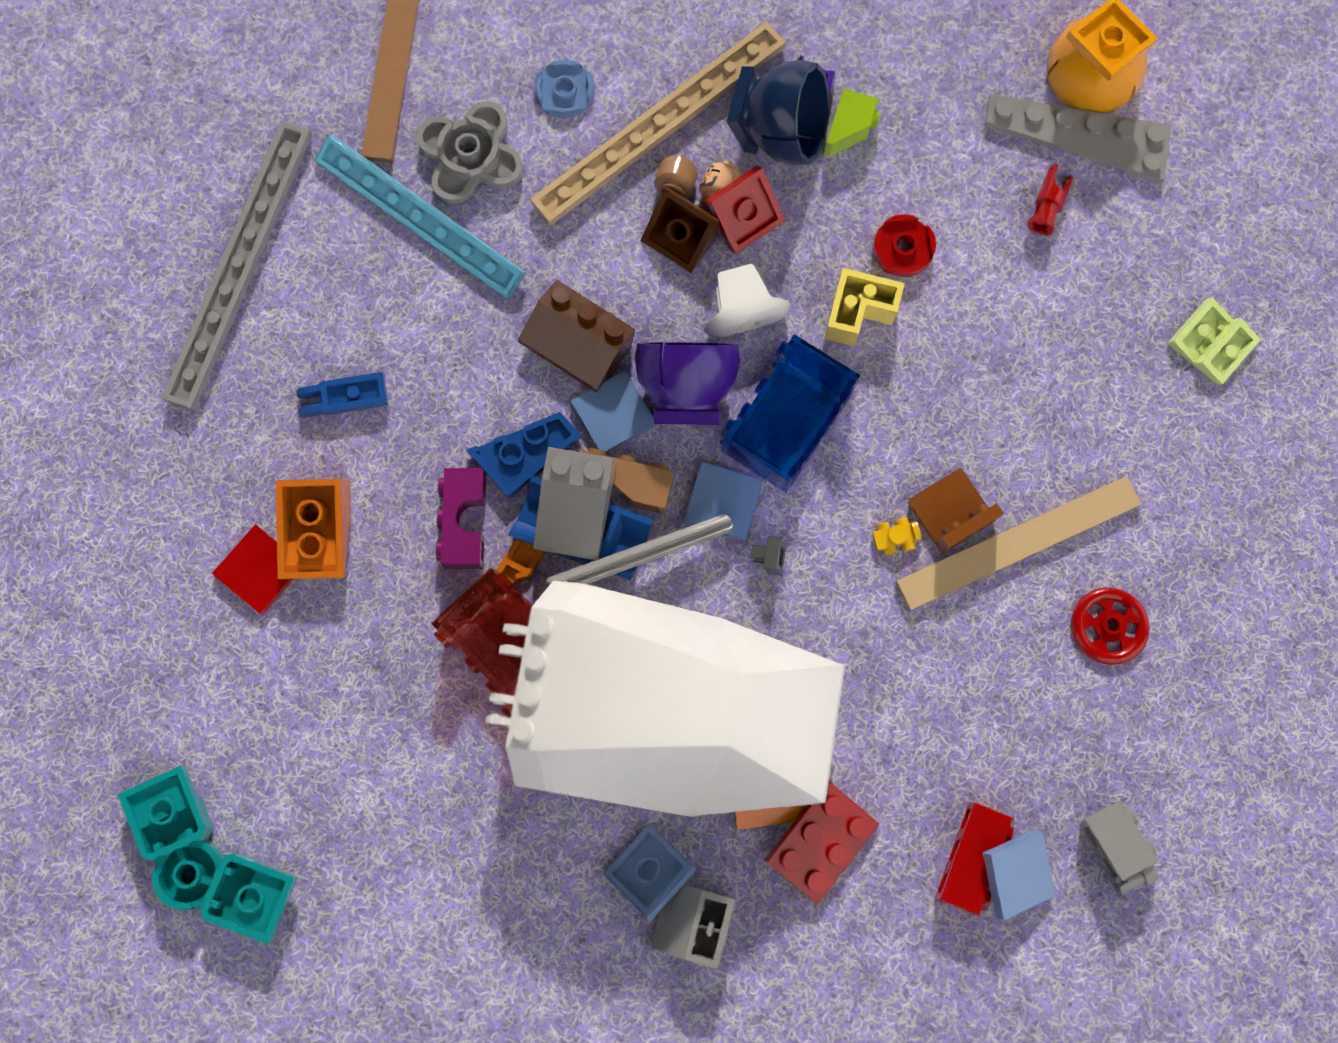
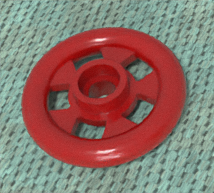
[1071,587,1150,665]

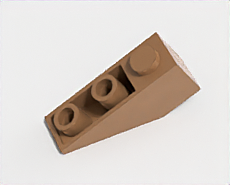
[579,448,674,515]

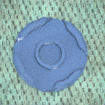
[534,59,595,118]

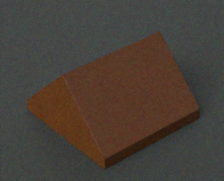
[640,187,719,273]

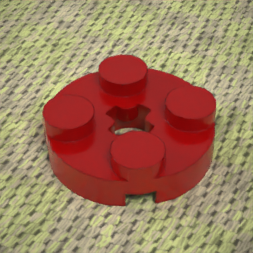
[873,214,936,277]

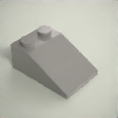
[533,447,616,561]

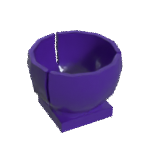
[635,342,740,425]

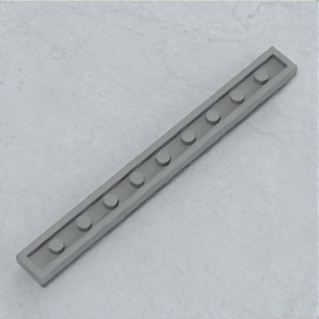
[161,120,312,412]

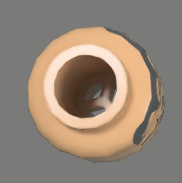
[699,161,742,205]

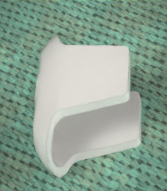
[703,264,791,337]

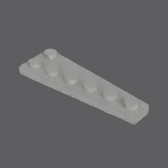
[985,94,1172,184]

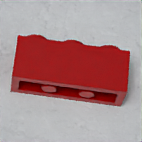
[935,802,1014,916]

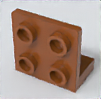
[908,468,1004,555]

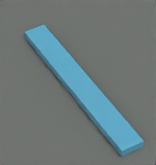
[314,134,526,299]

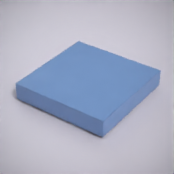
[570,370,657,453]
[683,462,763,542]
[603,824,697,922]
[983,830,1056,920]

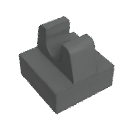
[750,536,787,576]

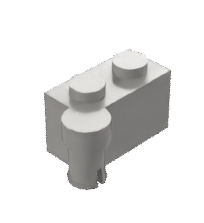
[1080,801,1159,896]

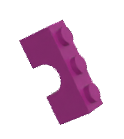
[436,468,487,569]

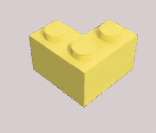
[824,268,905,346]

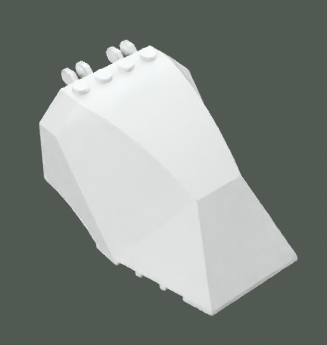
[485,581,845,817]

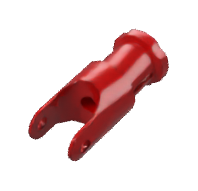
[1027,164,1074,236]

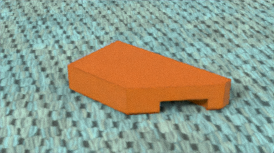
[487,539,546,588]

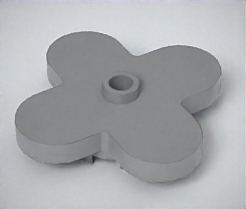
[417,101,523,205]

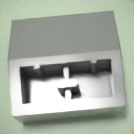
[651,884,736,969]

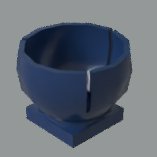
[726,60,829,166]

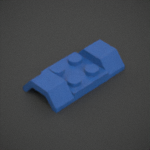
[508,476,653,581]

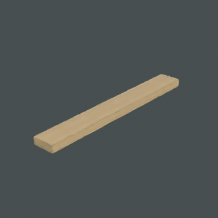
[895,476,1142,612]

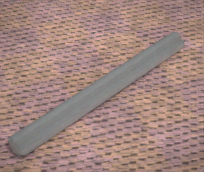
[547,514,733,587]

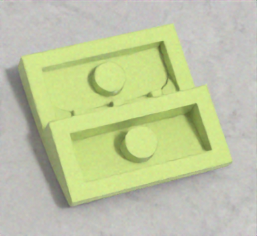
[1168,297,1261,385]

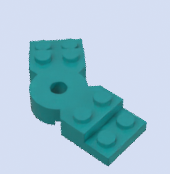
[117,765,298,945]

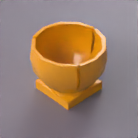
[1047,0,1158,114]

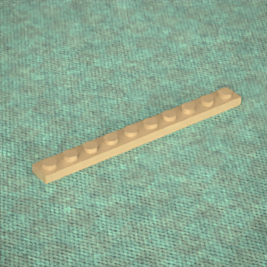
[530,21,786,226]

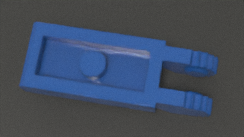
[296,372,389,418]

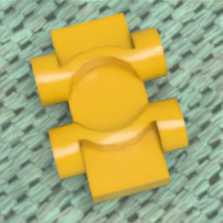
[872,517,922,556]

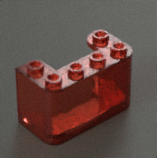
[431,568,533,718]

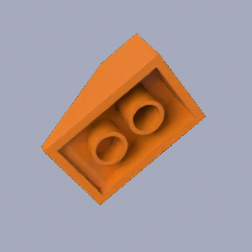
[275,479,351,579]

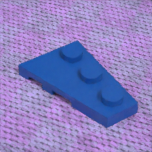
[466,412,582,499]

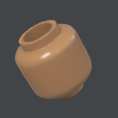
[654,155,698,199]

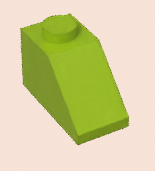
[824,88,881,157]

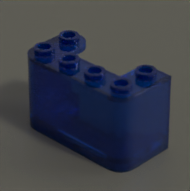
[720,334,861,493]

